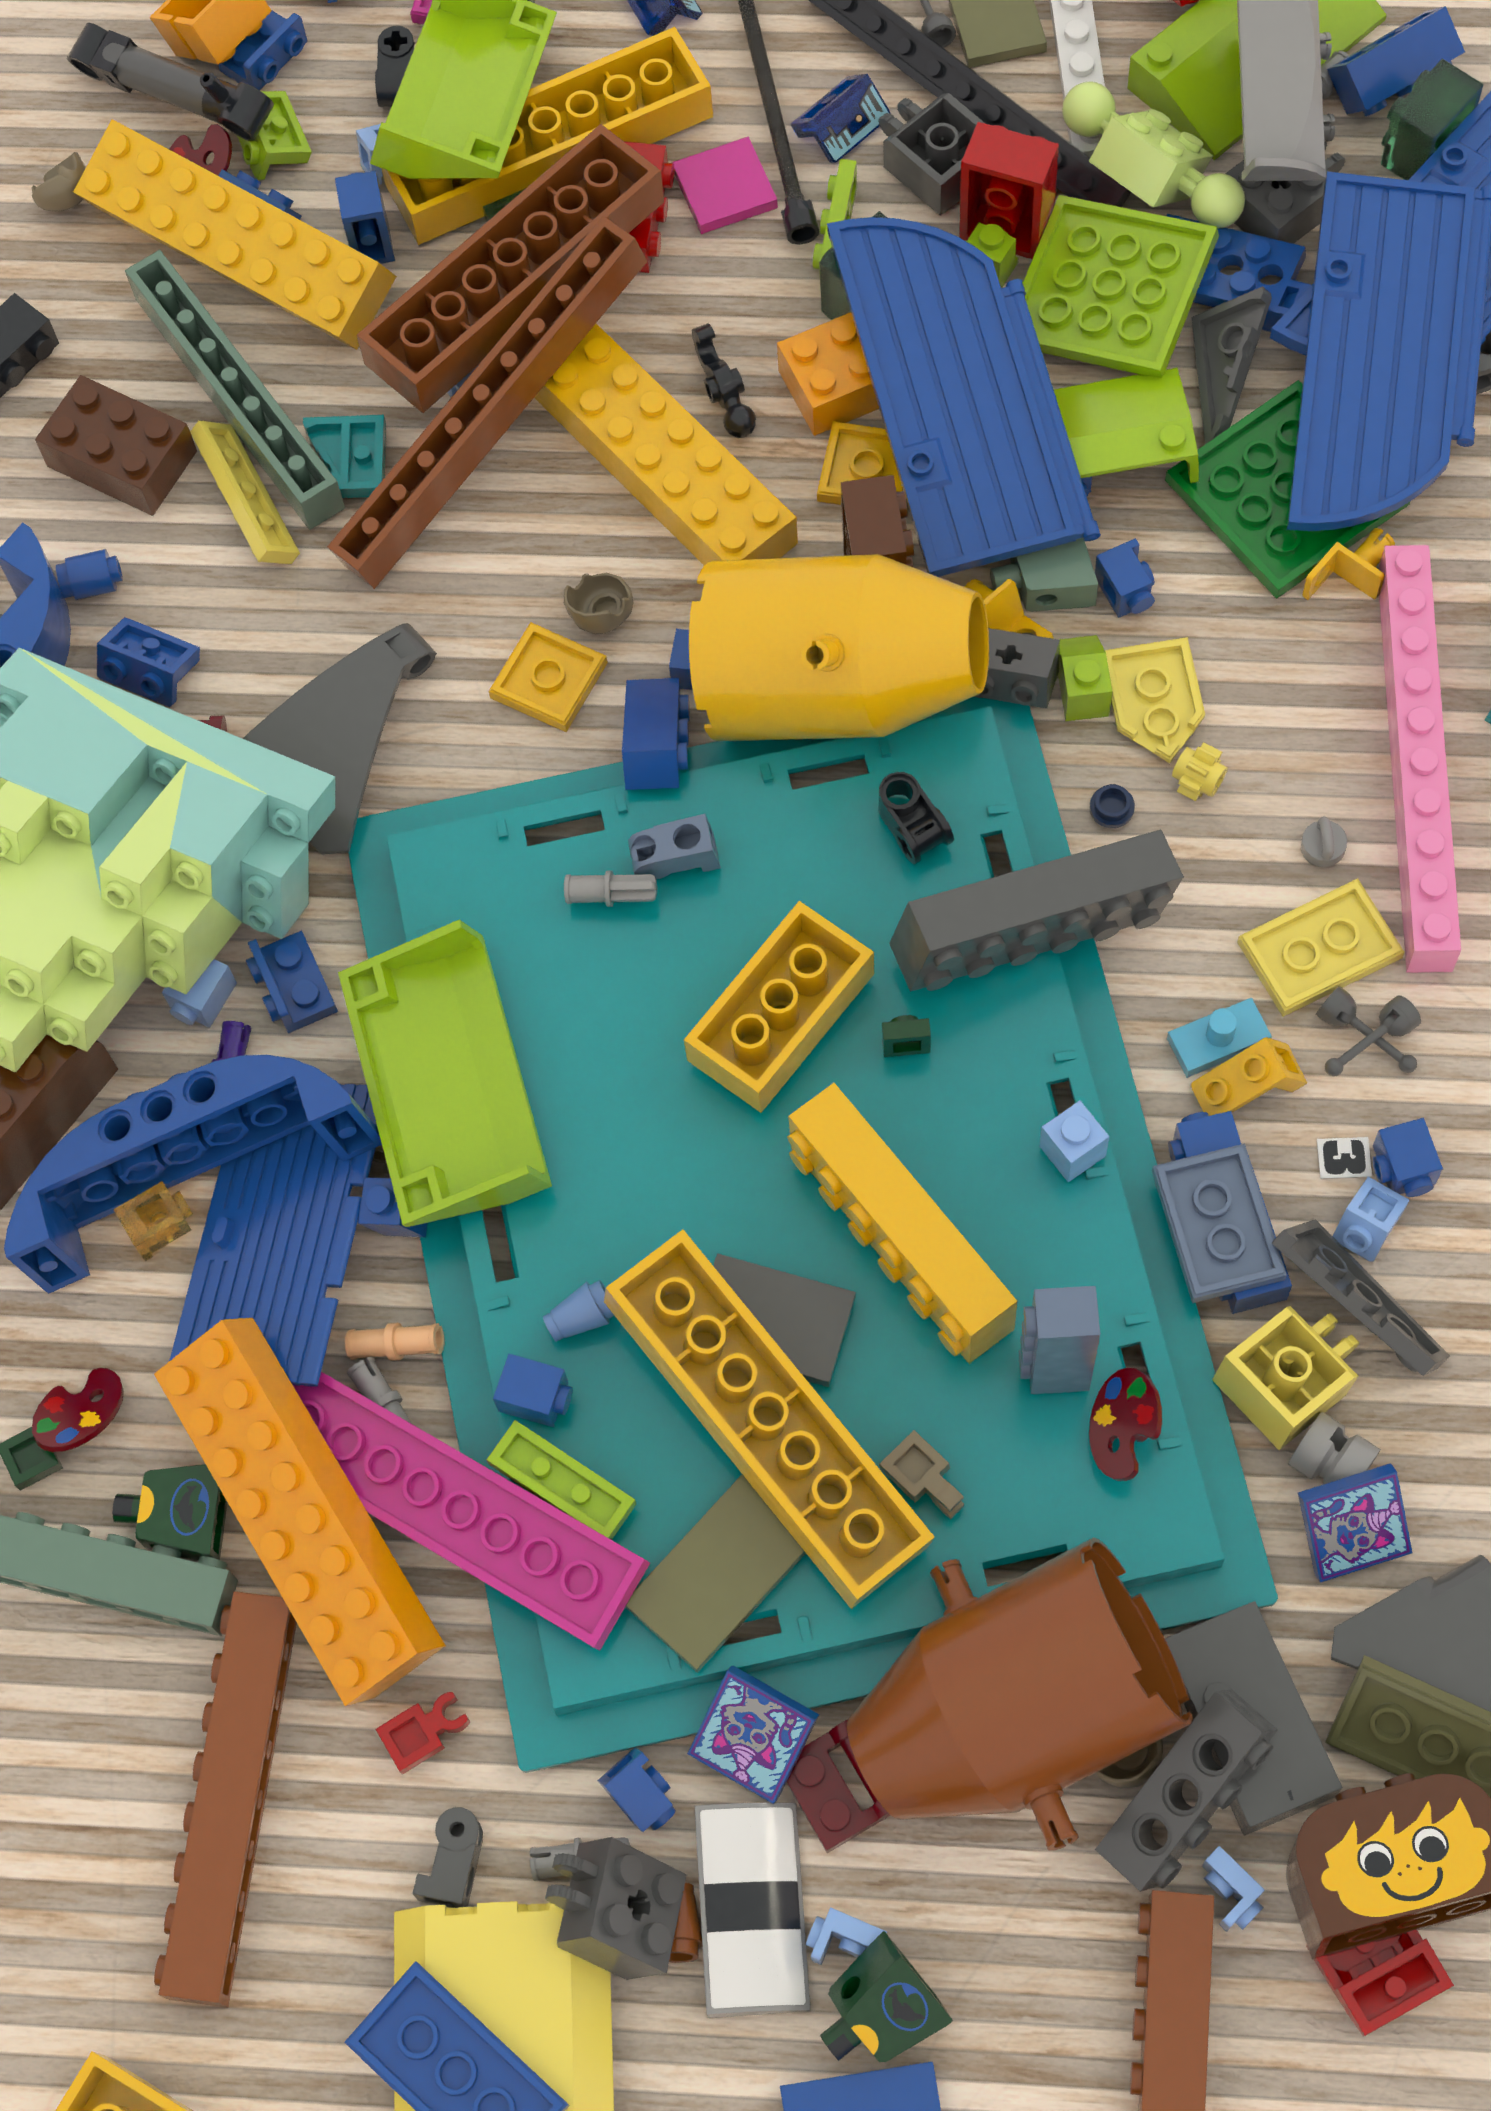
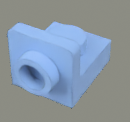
[1333,1177,1410,1262]
[1202,1846,1265,1932]
[806,1907,887,1965]

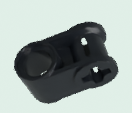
[375,26,414,107]
[878,772,954,865]

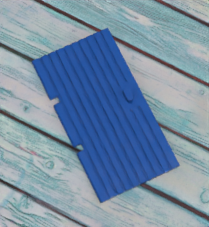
[169,1084,378,1387]

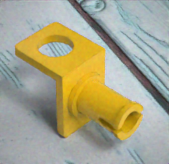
[1302,528,1395,600]
[964,579,1054,639]

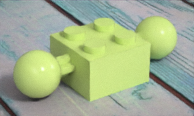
[1062,82,1245,229]

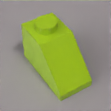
[1058,635,1112,722]

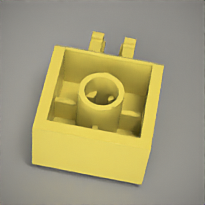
[1212,1306,1360,1450]

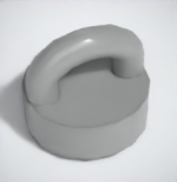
[1301,816,1347,867]

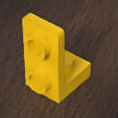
[1191,1037,1307,1116]

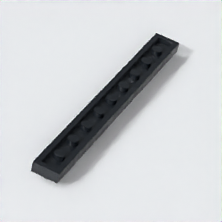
[809,0,1131,207]

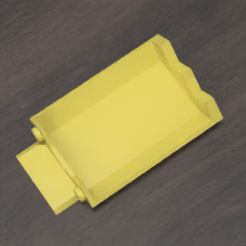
[394,1901,614,2111]

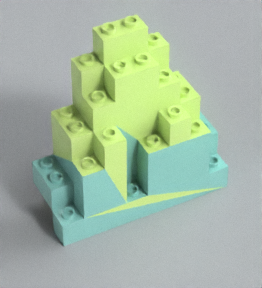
[0,648,335,1072]

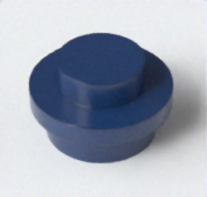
[1090,784,1135,828]

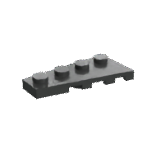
[1272,1219,1450,1376]

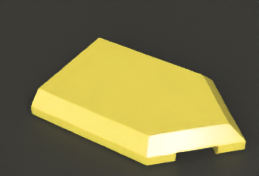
[1105,637,1205,763]

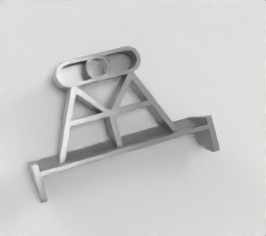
[1237,0,1335,181]

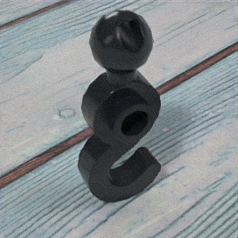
[692,323,756,438]

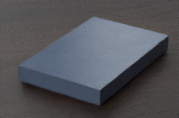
[1152,1143,1287,1303]

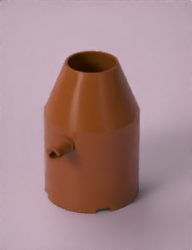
[847,1537,1193,1851]

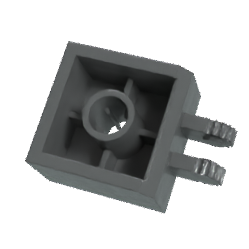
[878,93,984,216]
[1225,141,1346,244]
[545,1837,687,1980]

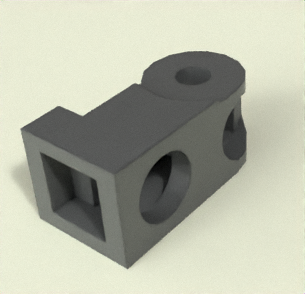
[412,1807,483,1908]

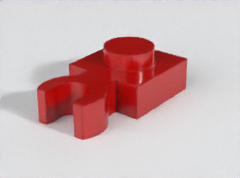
[375,1692,470,1775]

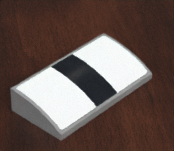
[695,1803,811,2018]

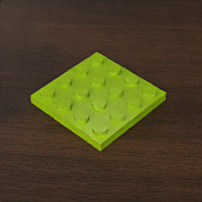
[1023,195,1219,378]

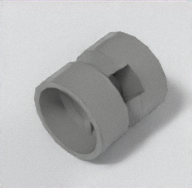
[1288,1412,1381,1484]

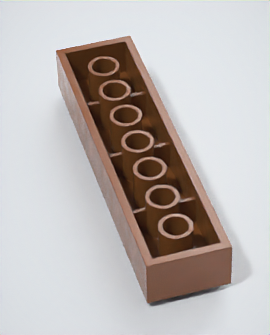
[356,124,664,413]

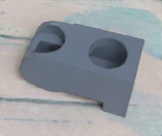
[628,813,721,879]

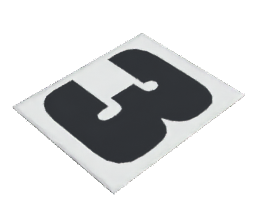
[1317,1137,1372,1179]

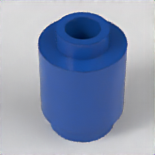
[56,549,123,600]

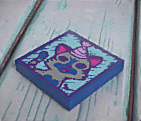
[1298,1463,1413,1583]
[687,1665,820,1804]

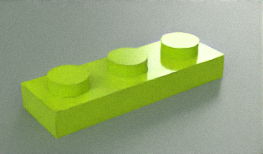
[813,159,857,288]
[486,1420,637,1540]

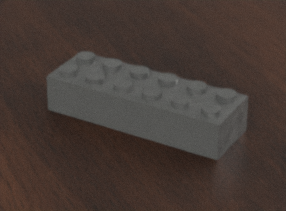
[889,829,1184,992]

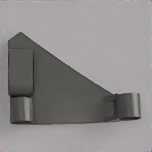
[243,623,437,855]
[1331,1555,1491,1712]

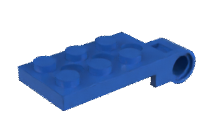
[1166,213,1311,332]

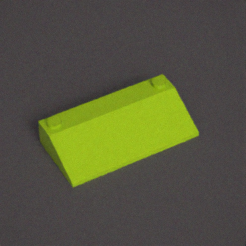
[370,0,557,179]
[1127,0,1387,161]
[1054,367,1199,483]
[338,919,552,1227]

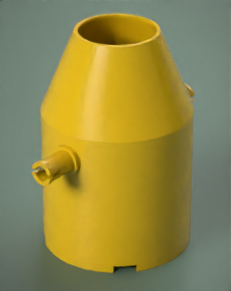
[689,554,989,741]

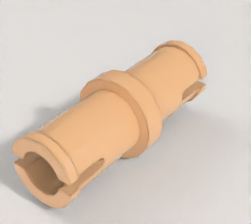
[345,1322,445,1361]

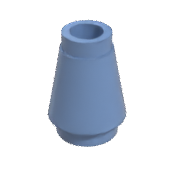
[543,1280,614,1342]

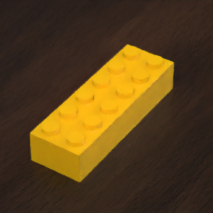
[787,1083,1018,1364]

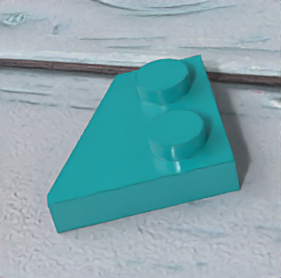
[303,414,386,498]

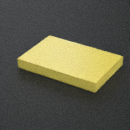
[1237,878,1404,1017]

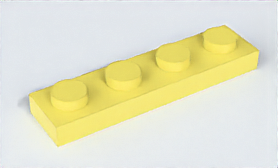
[190,420,300,564]

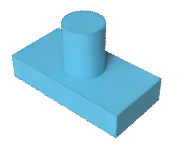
[1167,998,1272,1078]

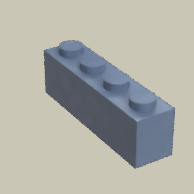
[1019,1286,1100,1394]

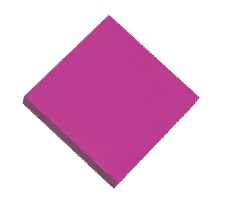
[672,137,778,234]

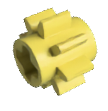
[1172,742,1228,801]

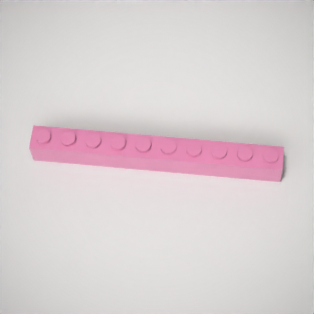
[1379,545,1461,973]

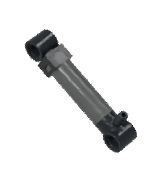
[67,23,274,141]

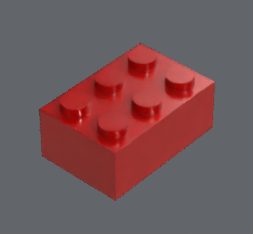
[959,122,1059,259]

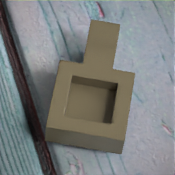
[879,1430,965,1519]

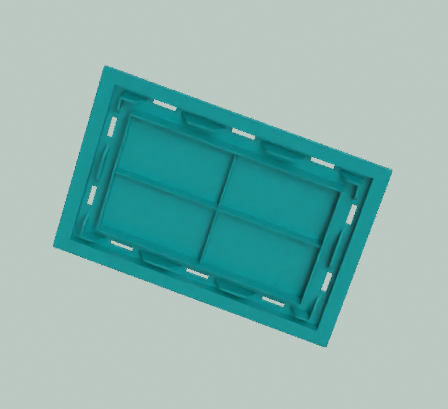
[348,696,1278,1773]

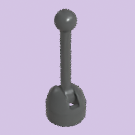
[920,0,956,48]
[1316,986,1417,1073]
[1325,995,1421,1076]

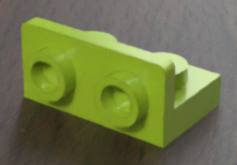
[237,91,312,180]

